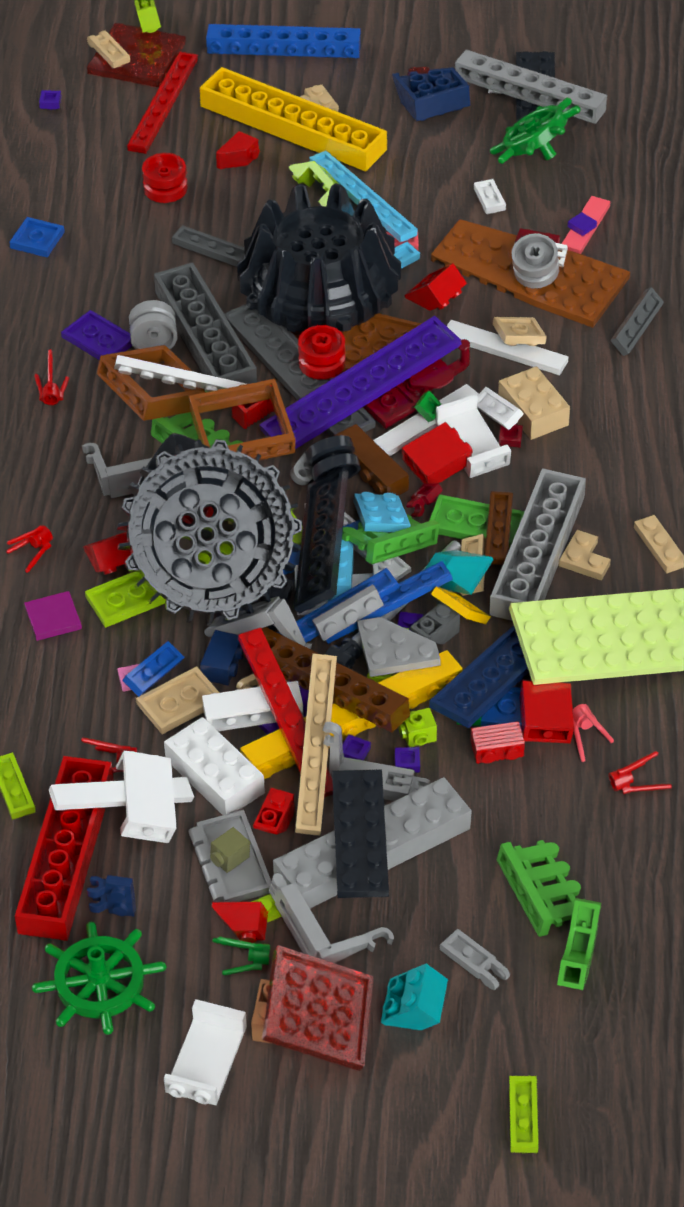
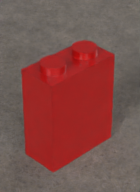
[402,422,473,484]
[519,681,574,744]

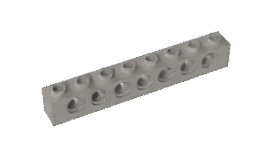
[455,50,607,124]

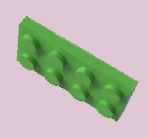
[429,494,525,549]

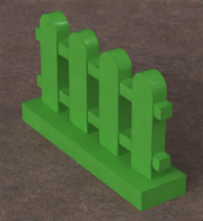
[151,412,243,448]
[342,514,440,564]
[497,840,581,937]

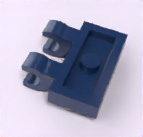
[87,875,136,917]

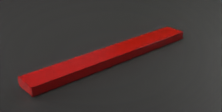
[127,52,198,154]

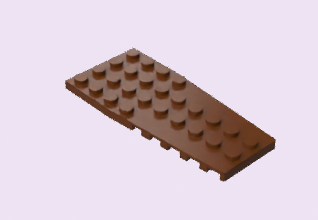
[431,219,630,328]

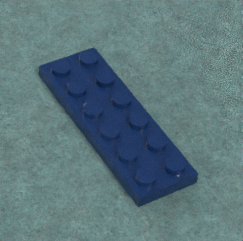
[429,626,529,728]

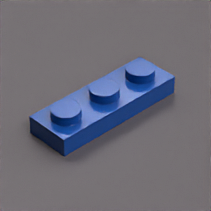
[122,641,185,697]

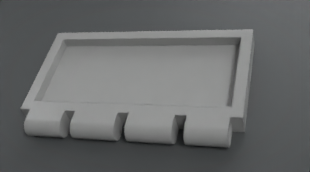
[188,810,271,902]

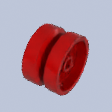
[142,153,188,203]
[298,325,345,380]

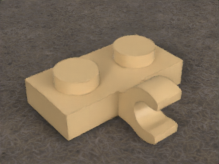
[300,85,339,112]

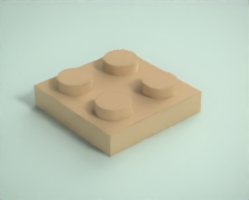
[493,317,547,346]

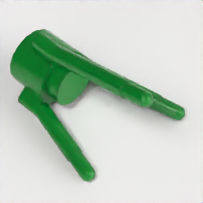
[212,936,270,975]

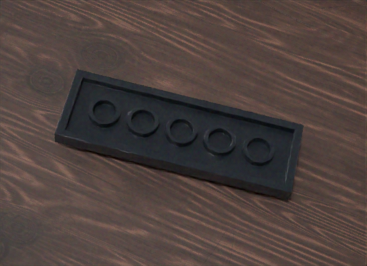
[516,51,555,122]
[332,769,389,898]

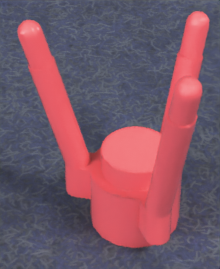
[573,704,614,762]

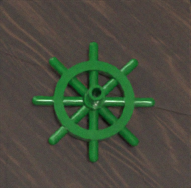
[490,97,581,164]
[32,921,167,1035]

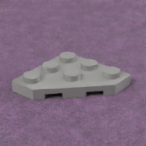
[357,617,441,677]

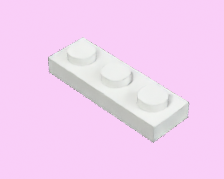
[477,387,523,430]

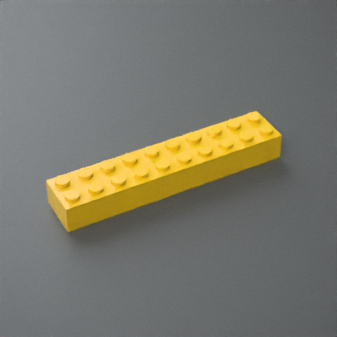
[200,67,387,171]

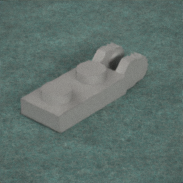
[440,929,510,990]

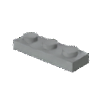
[312,584,384,641]

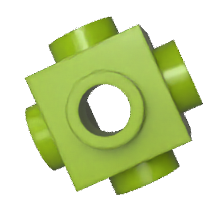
[398,708,437,747]

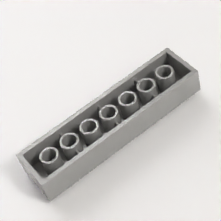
[490,468,586,621]
[273,777,472,908]

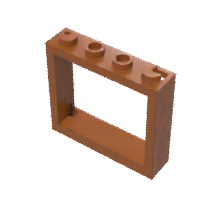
[97,345,206,421]
[189,379,295,460]

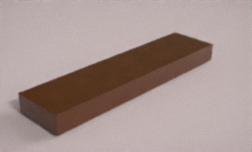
[485,491,513,565]

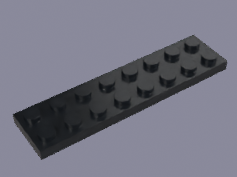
[294,466,349,614]

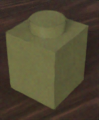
[210,827,250,873]

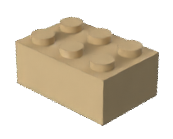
[498,366,570,440]

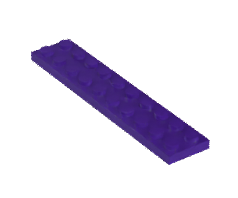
[259,316,461,449]

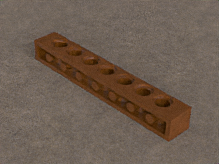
[243,627,410,733]

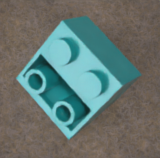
[381,963,448,1030]

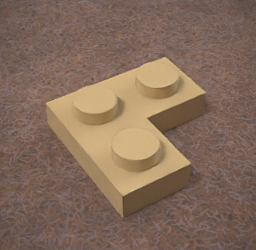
[559,530,611,581]

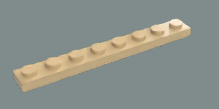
[295,653,337,836]

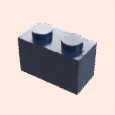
[200,630,244,686]

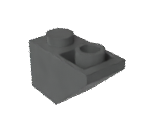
[410,602,460,645]

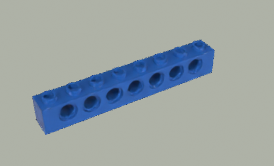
[206,24,361,58]

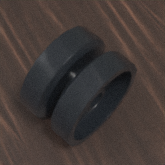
[305,435,361,482]

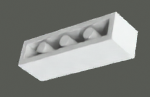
[202,681,303,731]

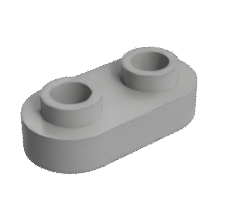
[290,452,313,485]

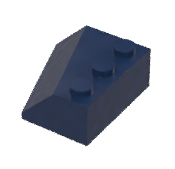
[392,67,470,121]

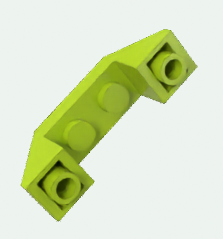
[289,161,339,206]

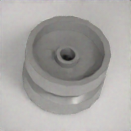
[512,234,559,288]
[129,300,177,349]

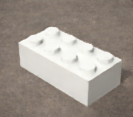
[164,717,265,815]

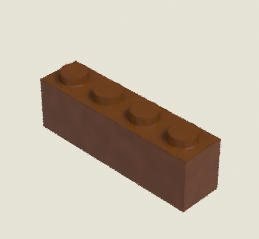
[334,424,409,495]

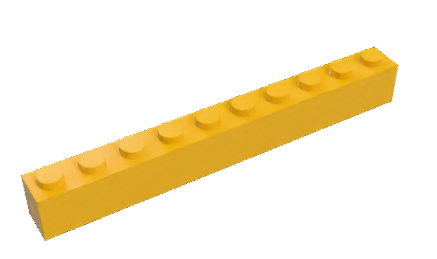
[240,650,463,779]

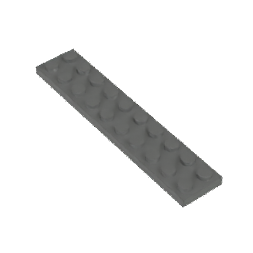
[224,304,375,437]

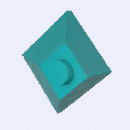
[425,550,494,595]

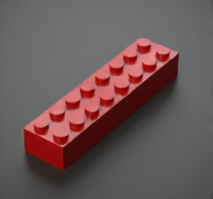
[15,756,114,941]

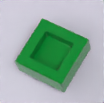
[414,391,442,423]

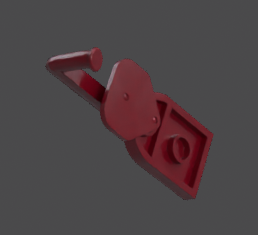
[363,339,470,429]

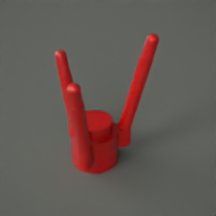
[34,349,69,405]
[6,525,53,573]
[81,738,137,773]
[609,751,672,794]

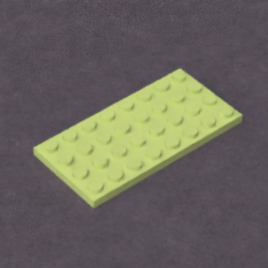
[509,588,684,685]

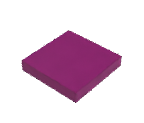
[24,591,82,641]

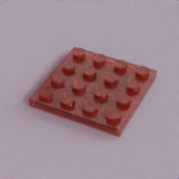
[87,23,186,88]
[262,945,374,1071]

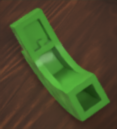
[557,898,601,990]

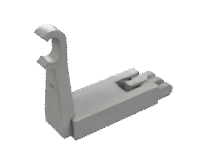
[82,443,152,498]
[204,596,312,649]
[323,722,430,801]
[269,873,394,970]

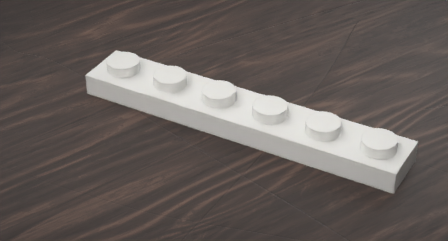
[114,355,246,392]

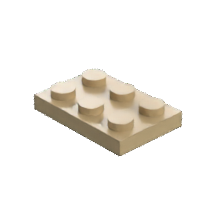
[136,666,219,734]

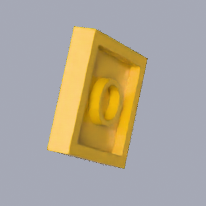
[431,586,491,624]

